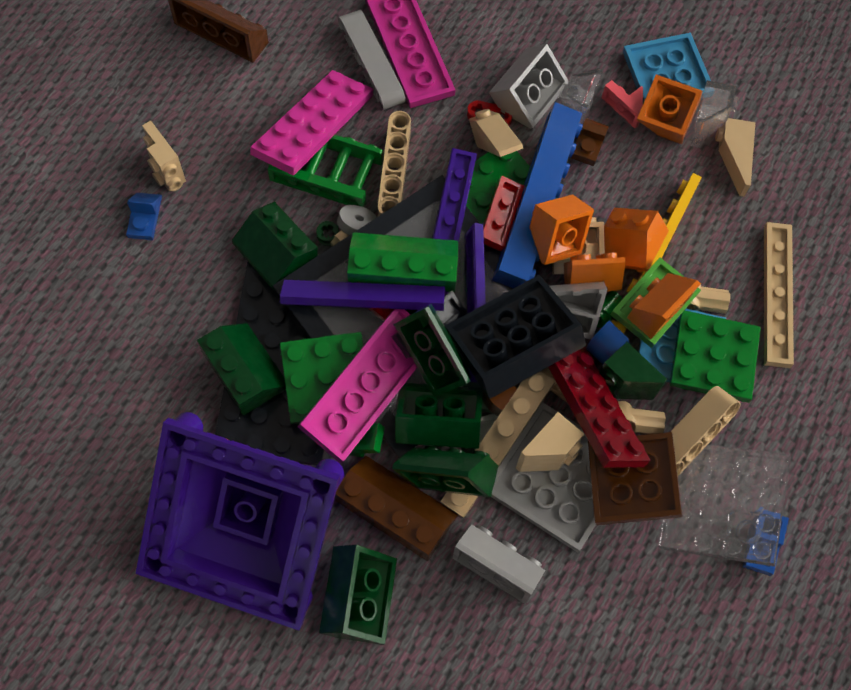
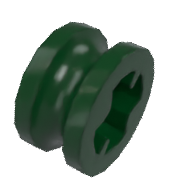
[316,221,339,246]

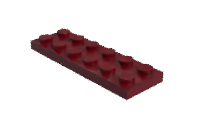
[548,347,651,468]

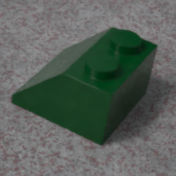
[600,342,667,400]

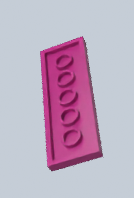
[365,0,455,108]
[250,70,373,176]
[297,309,417,463]

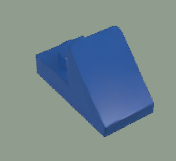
[126,192,162,240]

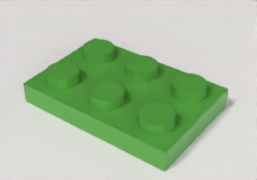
[610,257,701,348]

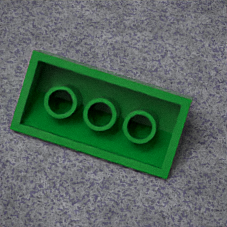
[347,232,458,292]

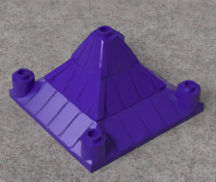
[136,412,344,631]

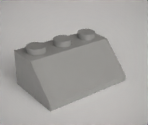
[489,44,570,128]
[452,524,545,604]

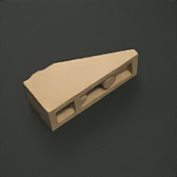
[469,109,523,157]
[715,118,755,197]

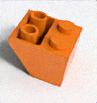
[564,253,626,292]

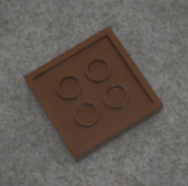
[588,432,683,525]

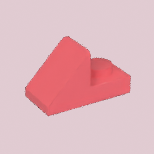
[601,80,643,128]

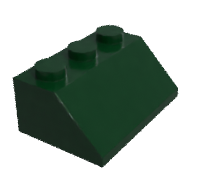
[232,201,318,290]
[393,304,472,397]
[197,323,286,416]
[396,383,483,449]
[392,446,499,498]
[319,544,397,645]

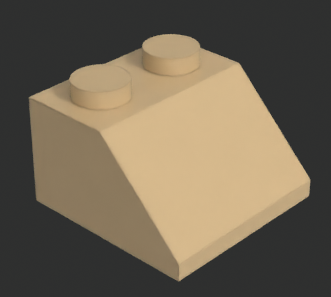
[516,412,584,472]

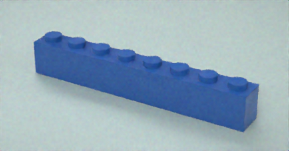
[492,102,583,289]

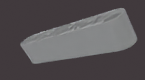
[338,9,406,111]

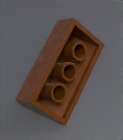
[168,0,269,63]
[334,456,458,561]

